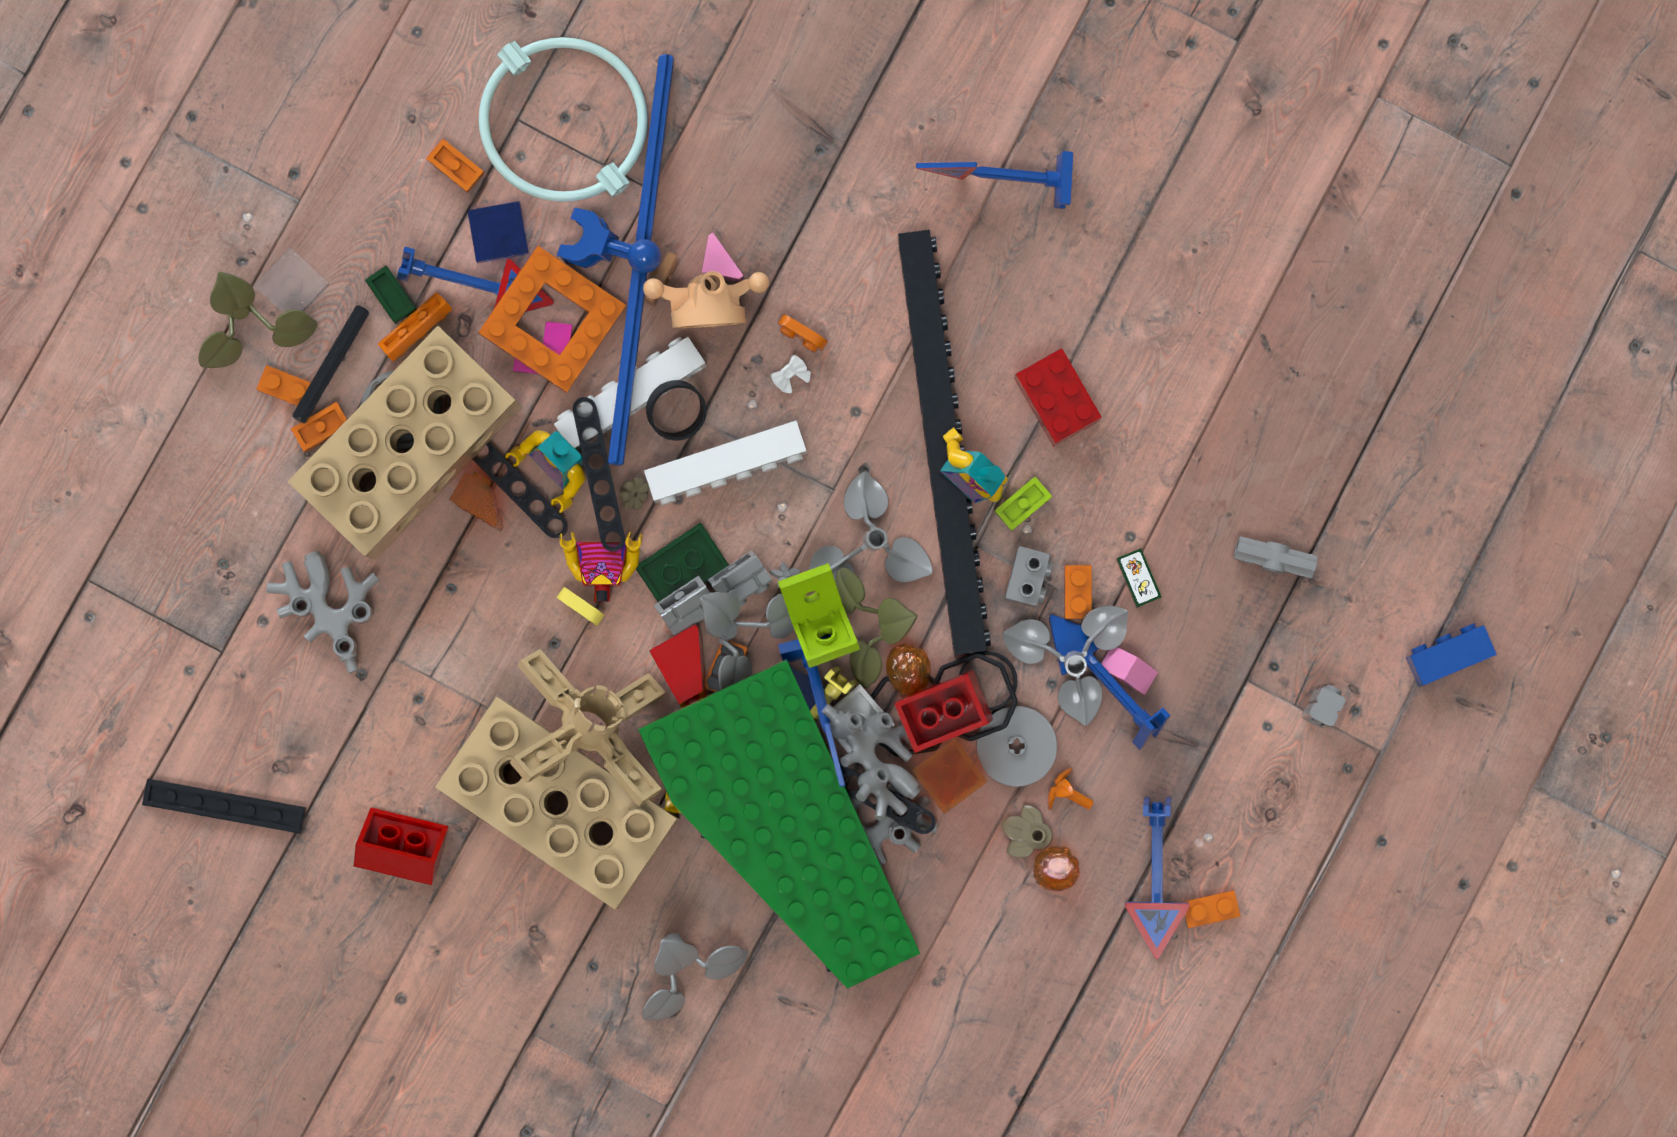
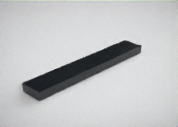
[142,779,307,834]

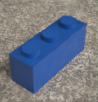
[1405,623,1497,687]

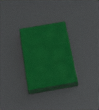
[636,522,729,602]

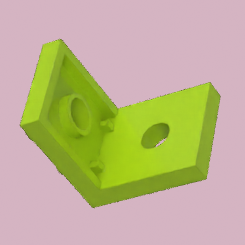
[778,563,860,668]

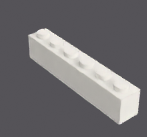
[554,337,707,451]
[644,421,807,506]

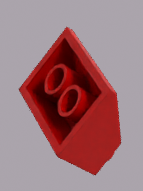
[353,807,449,886]

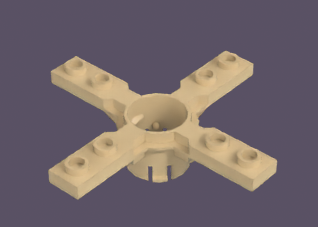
[510,649,666,806]

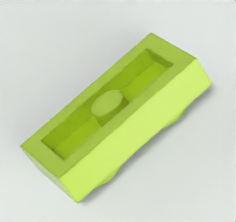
[994,477,1052,532]

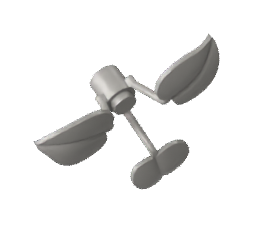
[809,471,932,583]
[700,592,794,690]
[1002,606,1128,726]
[642,933,748,1021]

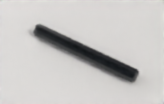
[292,305,369,423]

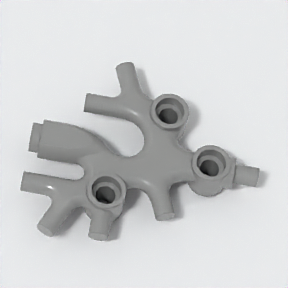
[267,551,380,673]
[822,704,921,821]
[848,784,938,866]

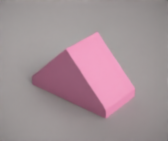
[702,233,744,283]
[1101,647,1158,695]

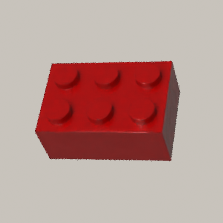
[1014,348,1102,447]
[894,670,993,753]

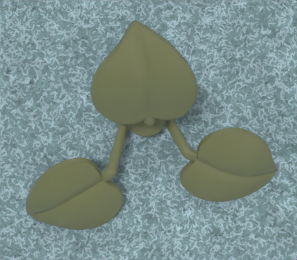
[198,272,318,368]
[835,568,918,689]

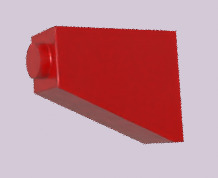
[649,624,707,708]

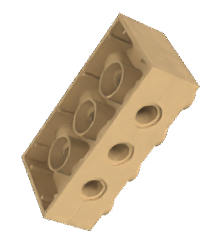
[288,326,523,560]
[435,697,680,910]

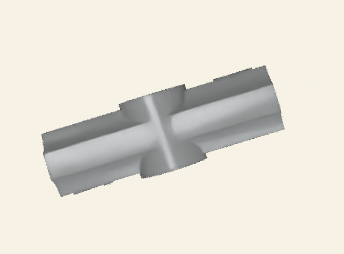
[1233,536,1318,579]

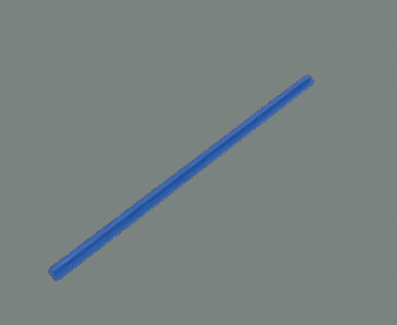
[608,54,674,466]

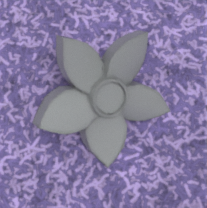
[769,561,800,588]

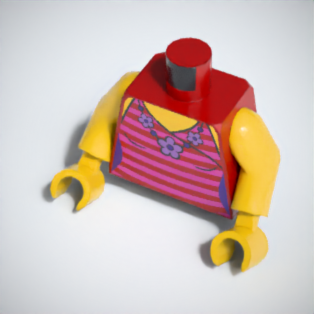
[560,532,643,602]

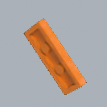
[377,292,452,361]

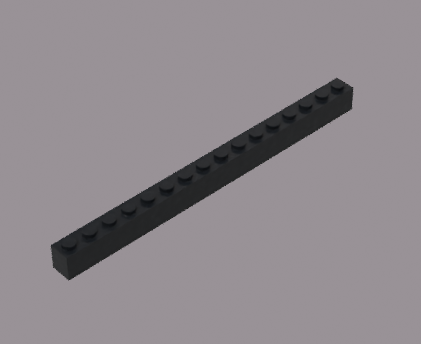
[898,230,991,656]

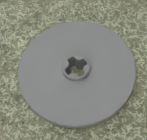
[977,706,1057,787]

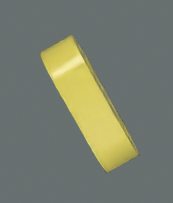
[556,587,605,626]

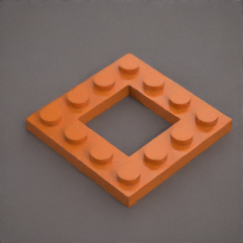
[478,246,626,393]

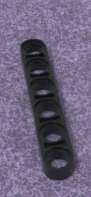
[573,397,626,552]
[472,442,568,539]
[831,757,936,834]

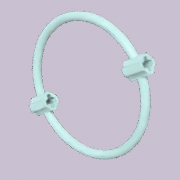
[478,37,648,202]

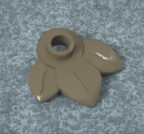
[1001,805,1053,858]

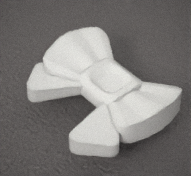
[770,355,811,393]

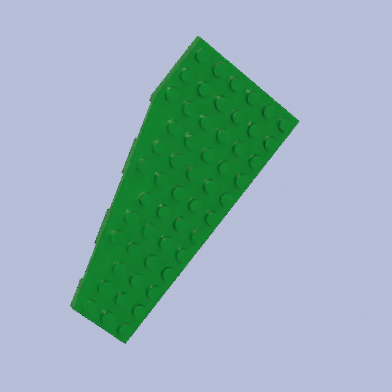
[638,660,920,989]

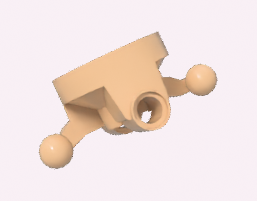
[643,271,769,329]

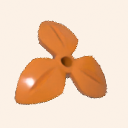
[1048,768,1094,810]

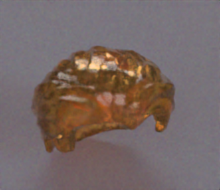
[886,643,931,695]
[1033,846,1080,892]

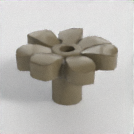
[620,477,650,510]

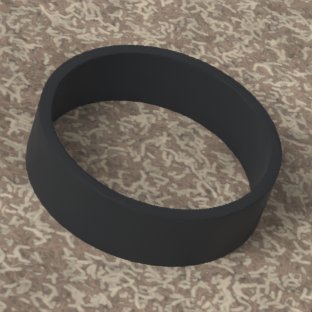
[646,380,707,441]
[959,651,1018,711]

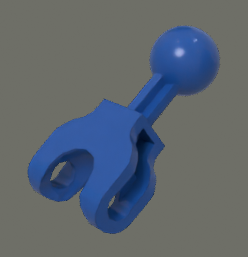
[557,208,662,273]

